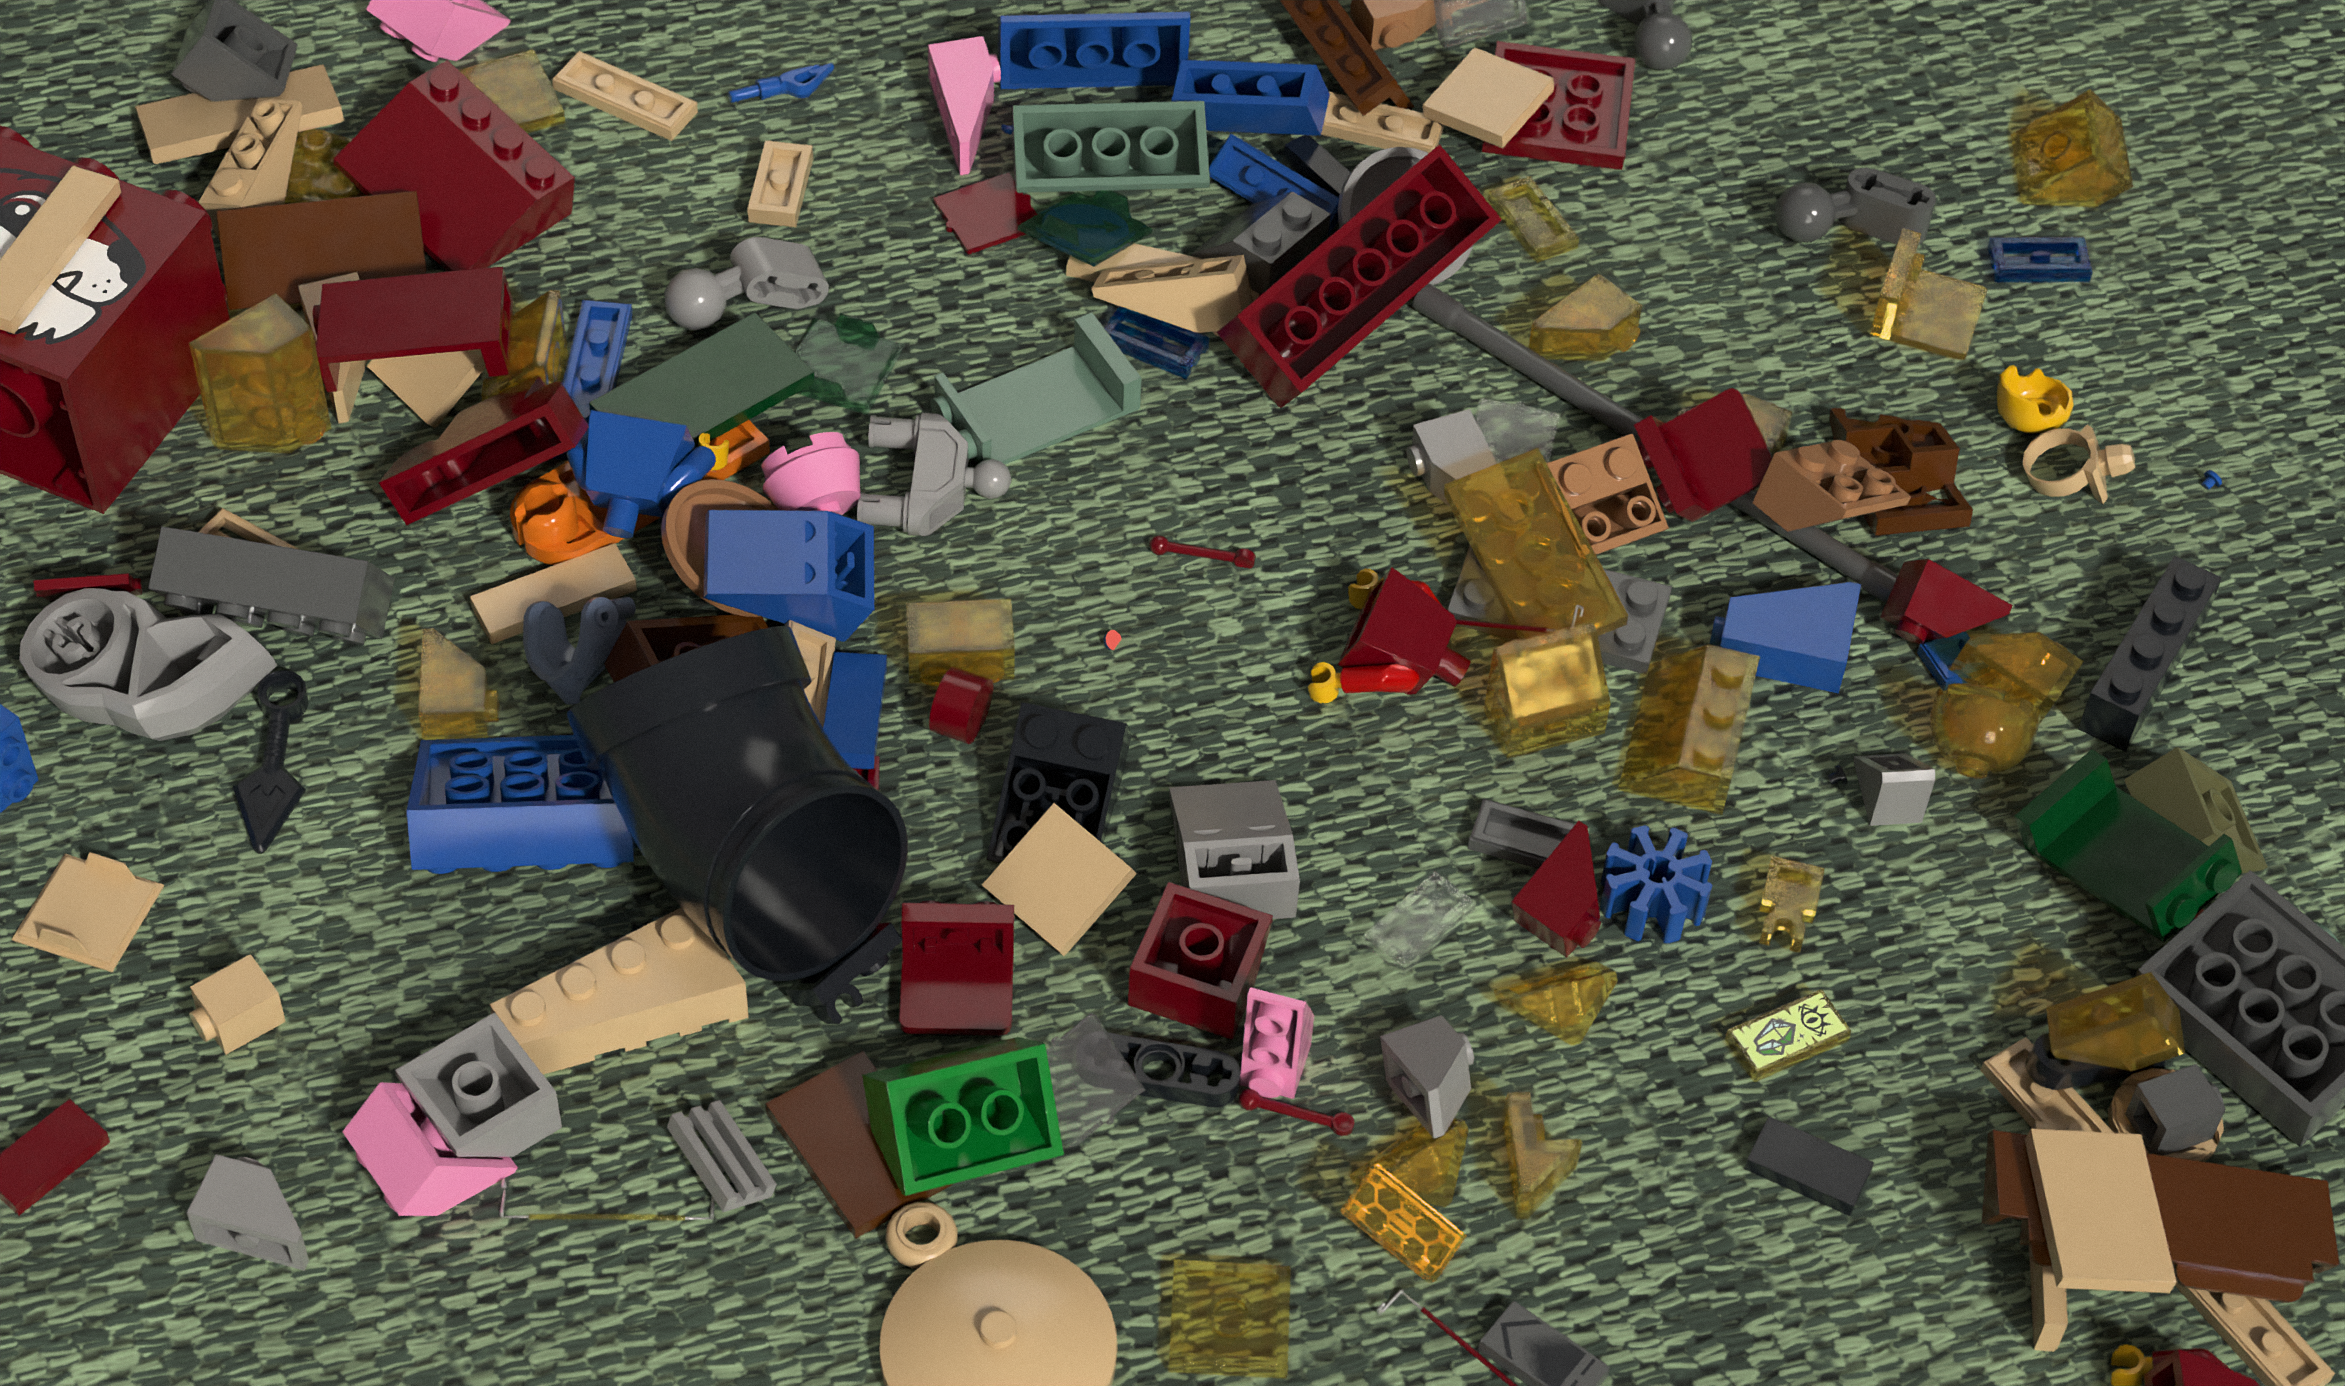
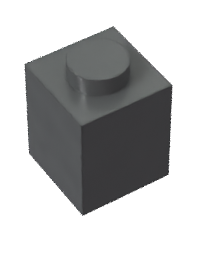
[2125,1064,2226,1156]

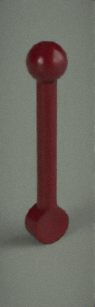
[1149,535,1256,569]
[1239,1088,1355,1136]

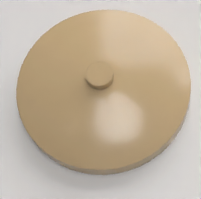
[880,1240,1117,1386]

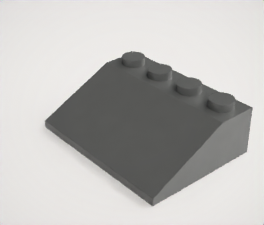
[2129,870,2345,1147]

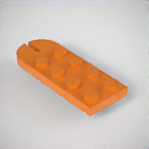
[510,420,770,565]

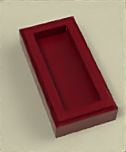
[0,1098,110,1216]

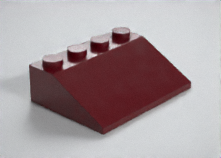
[333,60,575,272]

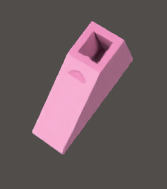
[1240,987,1314,1099]

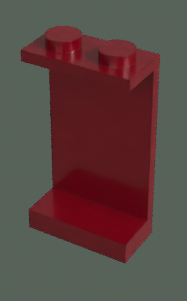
[309,266,513,392]

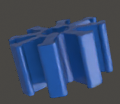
[1600,825,1712,943]

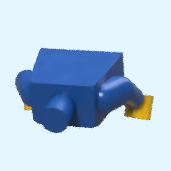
[567,410,729,538]

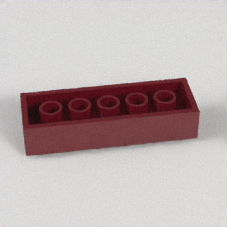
[1217,144,1502,408]

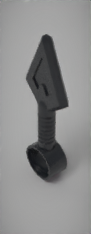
[233,670,309,854]

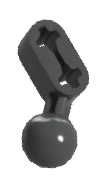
[1598,0,1692,71]
[1775,167,1936,247]

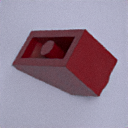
[1880,559,2013,644]
[1511,821,1601,958]

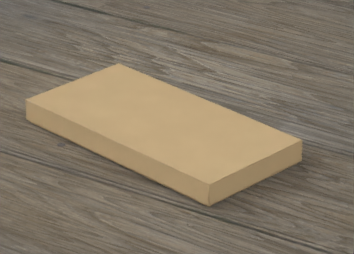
[135,65,344,164]

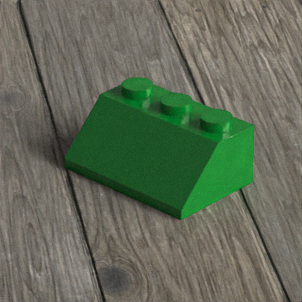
[862,1037,1064,1196]

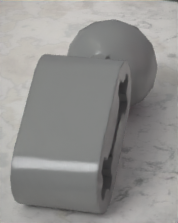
[664,237,829,330]

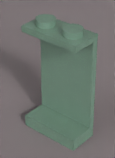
[930,312,1141,465]

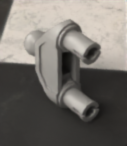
[857,412,1012,536]

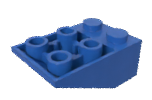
[703,510,874,642]

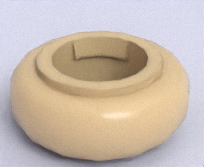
[886,1202,958,1269]

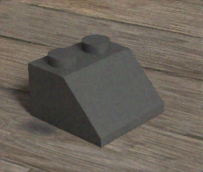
[171,0,298,102]
[1191,191,1331,296]

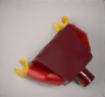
[1308,567,1471,703]

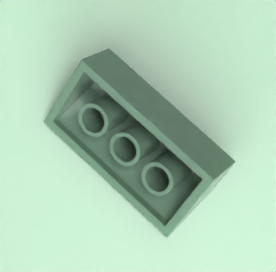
[1012,101,1210,193]

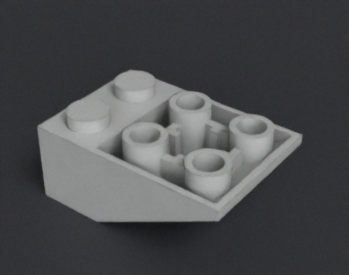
[1169,780,1300,919]

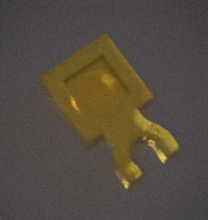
[1759,856,1825,953]

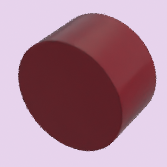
[929,666,994,744]

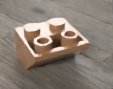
[1523,433,1669,562]
[1752,440,1911,532]

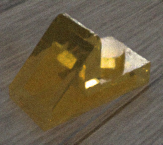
[1502,1092,1582,1220]

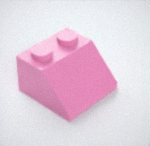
[366,0,511,62]
[342,1082,518,1216]

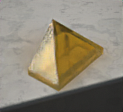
[1494,962,1618,1046]
[1349,1118,1469,1207]

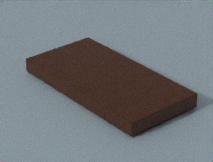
[216,191,427,311]

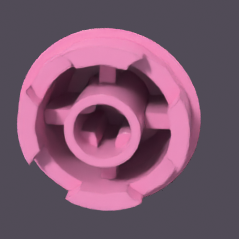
[761,432,860,515]

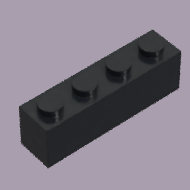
[2078,556,2222,752]

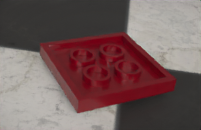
[1482,41,1635,170]

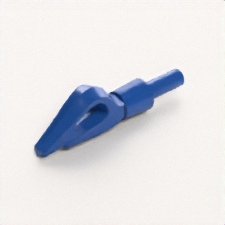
[728,62,834,103]

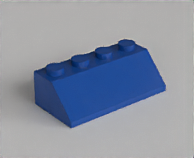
[998,12,1190,89]

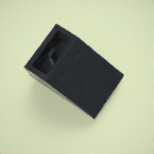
[986,702,1132,863]

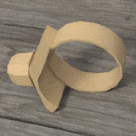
[2022,424,2136,504]

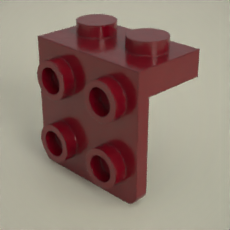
[1634,388,1773,522]
[899,900,1014,1035]

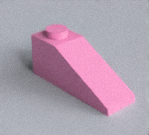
[928,36,1001,175]

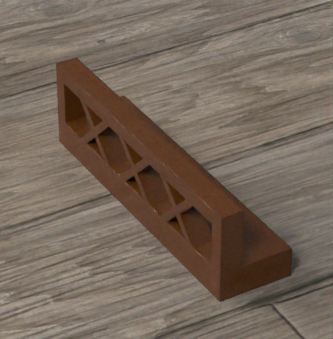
[1280,0,1414,116]

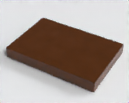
[765,1051,953,1239]

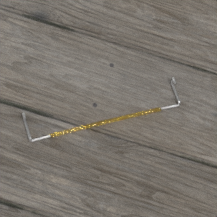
[500,1180,715,1221]

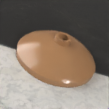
[661,479,779,617]

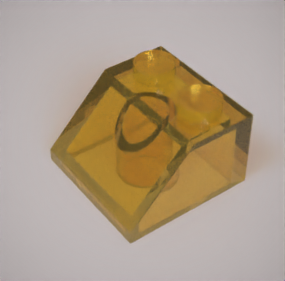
[2011,89,2133,207]
[482,290,568,401]

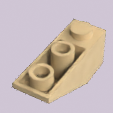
[199,98,302,240]

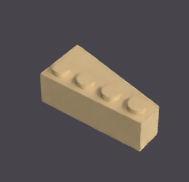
[490,908,749,1075]

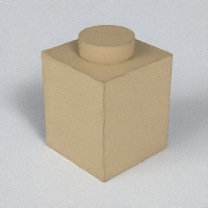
[189,954,286,1055]

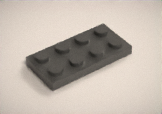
[1448,535,1672,675]

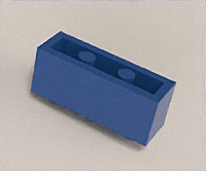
[1171,60,1330,136]

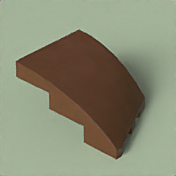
[1829,408,1973,536]

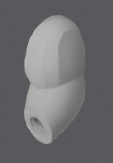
[19,588,277,741]

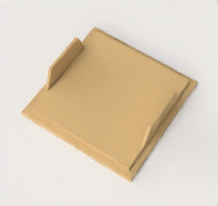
[12,852,164,972]

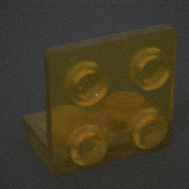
[1870,228,1987,360]

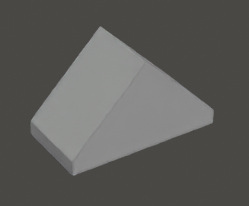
[1854,753,1935,826]

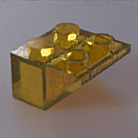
[1484,623,1611,759]

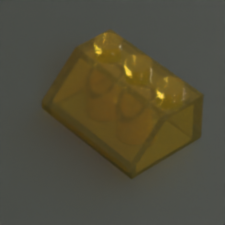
[189,294,332,454]
[1618,644,1760,815]

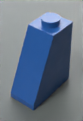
[1709,582,1861,693]

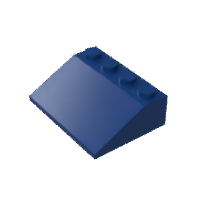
[406,735,635,874]

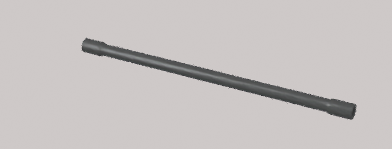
[1413,283,1898,604]

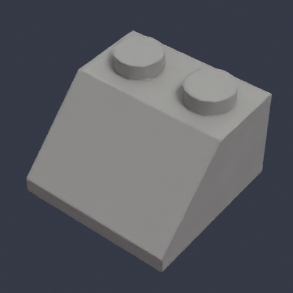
[395,1012,562,1157]

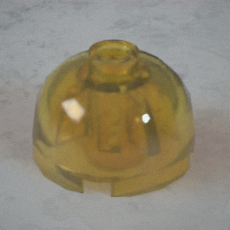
[1930,683,2041,779]

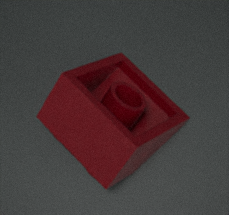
[1128,882,1273,1040]

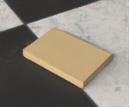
[2025,1128,2177,1293]

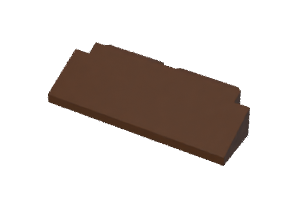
[1982,1130,2340,1303]

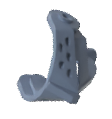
[523,597,636,705]

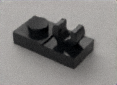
[786,922,903,1024]

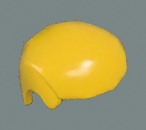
[1997,365,2074,433]

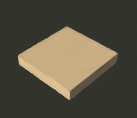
[1423,47,1554,148]
[367,349,486,428]
[982,803,1137,956]

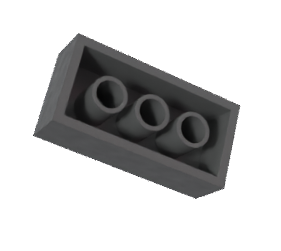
[148,526,395,645]

